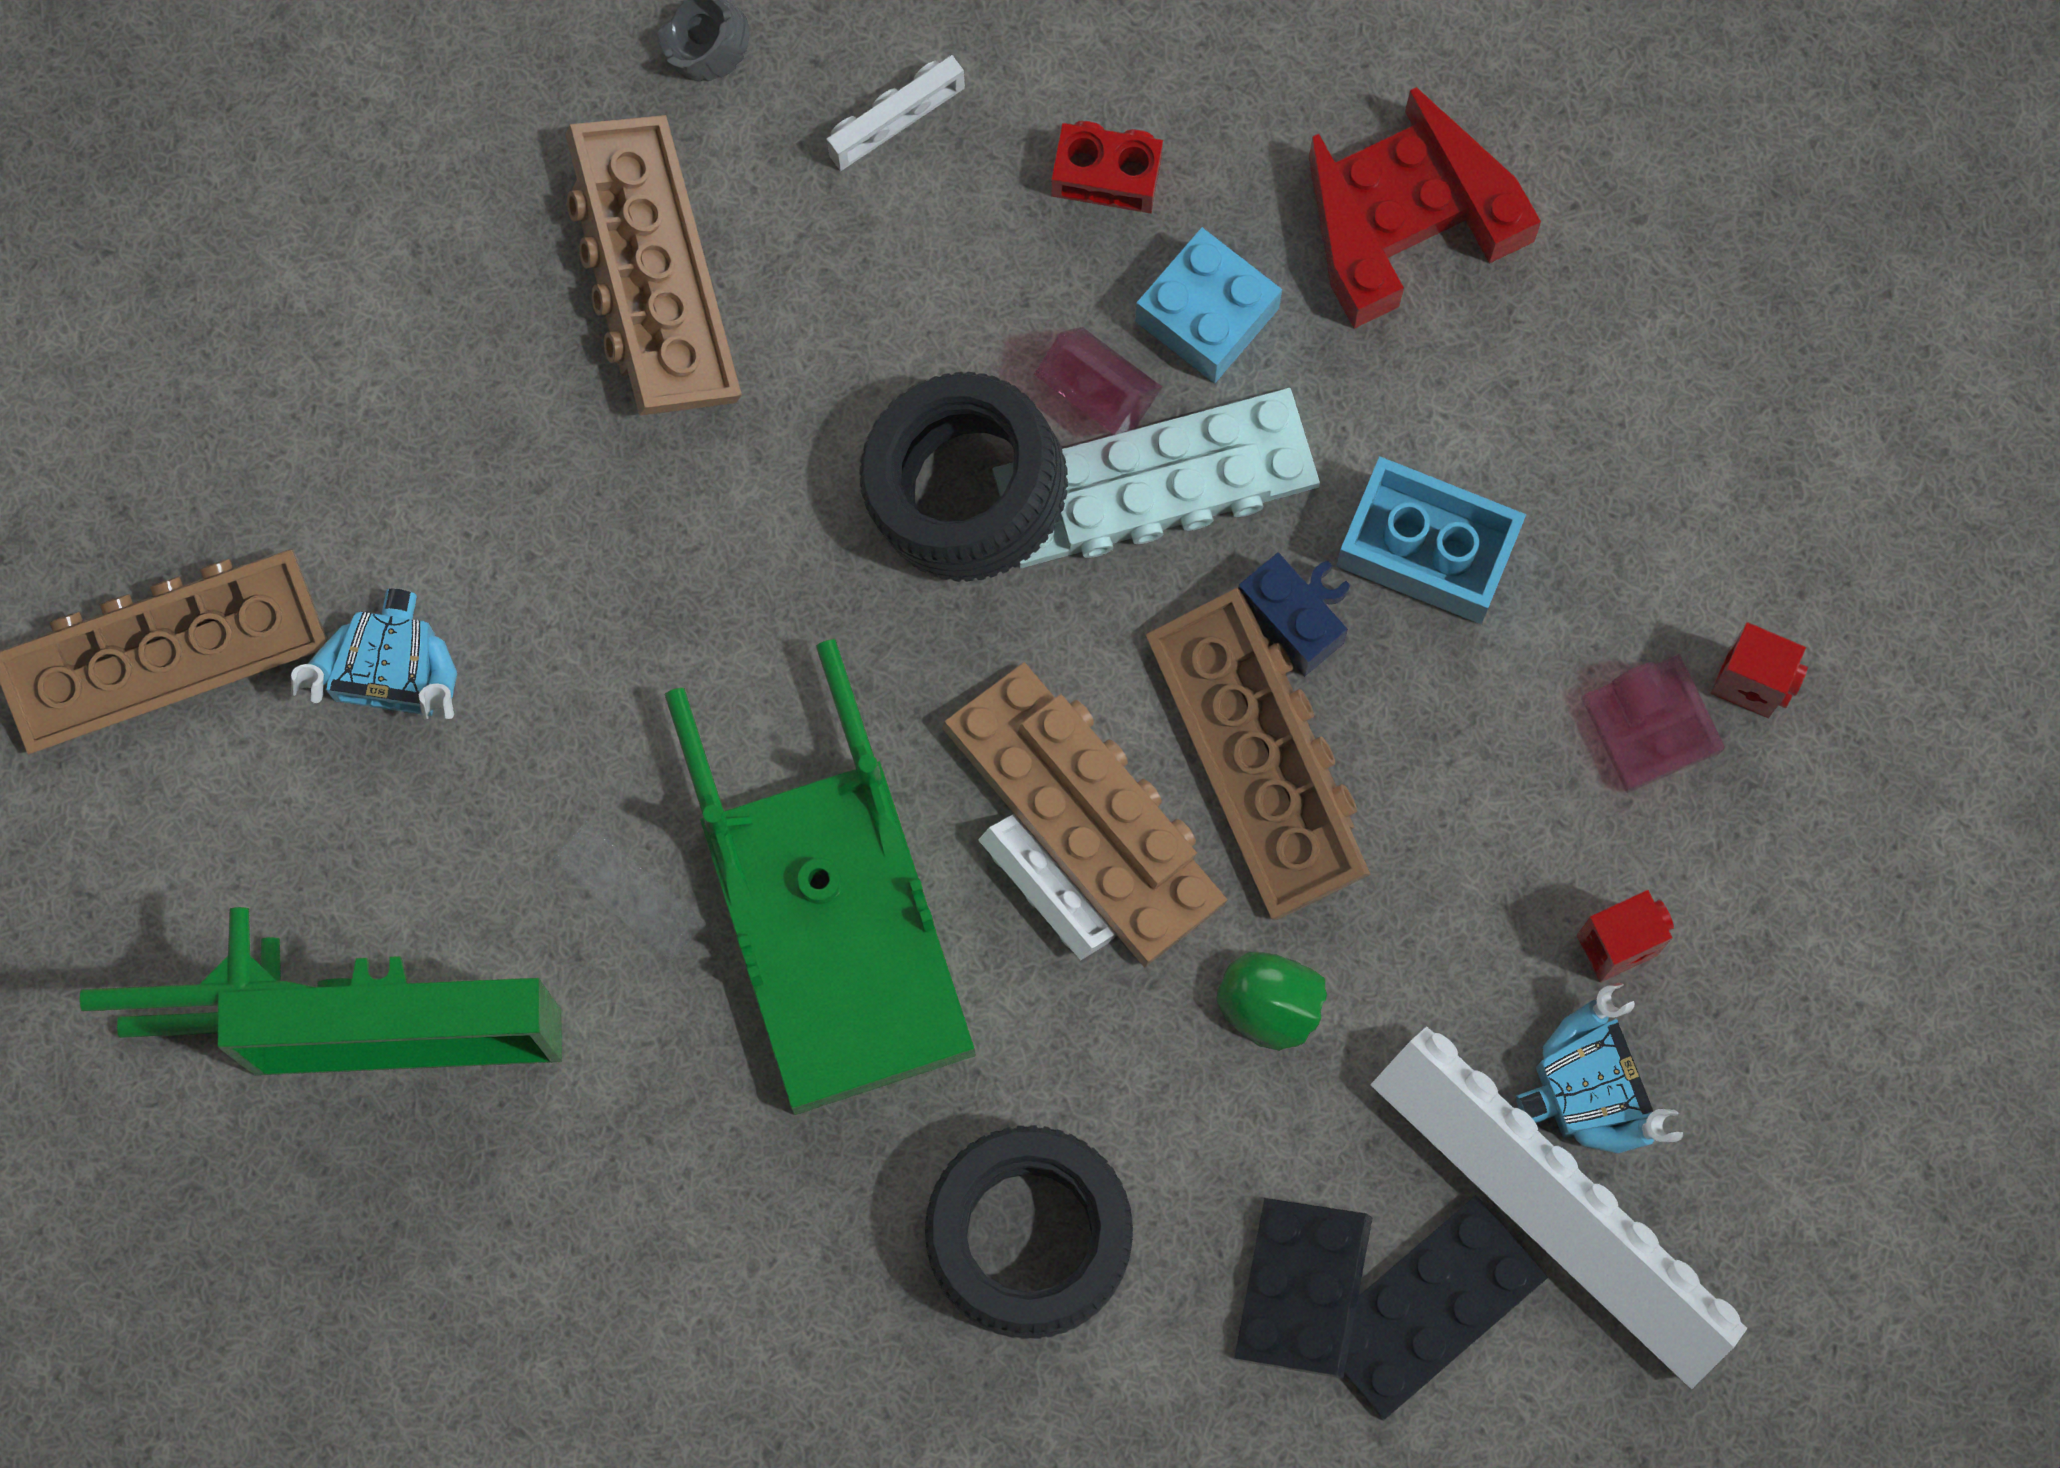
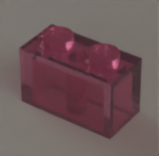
[1034,327,1163,435]

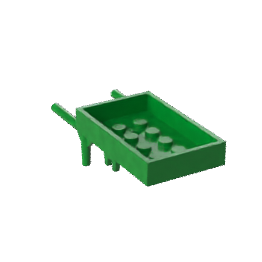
[664,639,976,1115]
[80,907,562,1076]

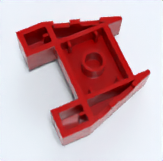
[1309,87,1541,329]

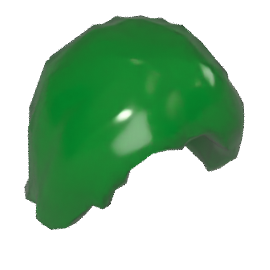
[1216,952,1327,1051]

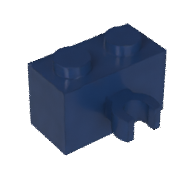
[1238,552,1350,677]

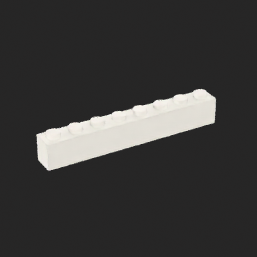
[1371,1027,1748,1389]

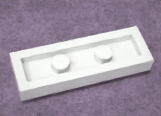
[827,55,965,171]
[978,814,1117,961]

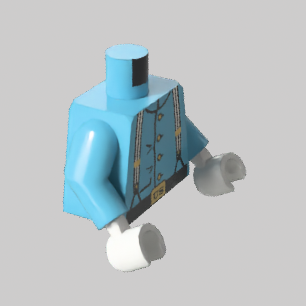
[291,588,457,720]
[1516,983,1683,1153]

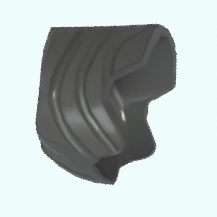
[658,0,750,81]

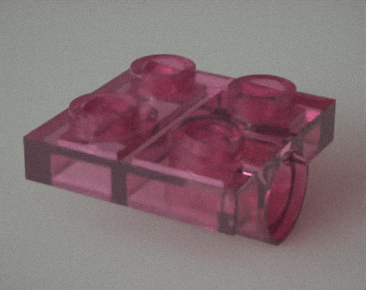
[1582,654,1725,793]

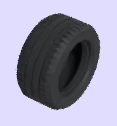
[859,372,1068,582]
[925,1125,1133,1339]

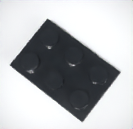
[1234,1198,1373,1379]

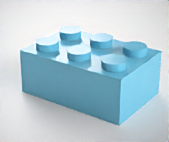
[1336,456,1526,625]

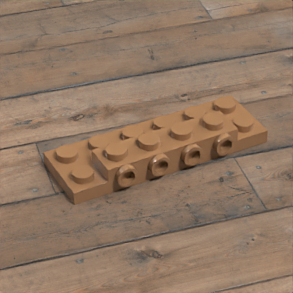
[565,115,742,416]
[0,548,328,754]
[1145,588,1371,920]
[942,662,1228,968]

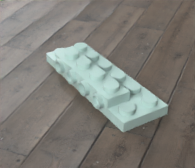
[992,388,1320,569]

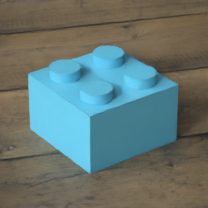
[1135,227,1282,384]

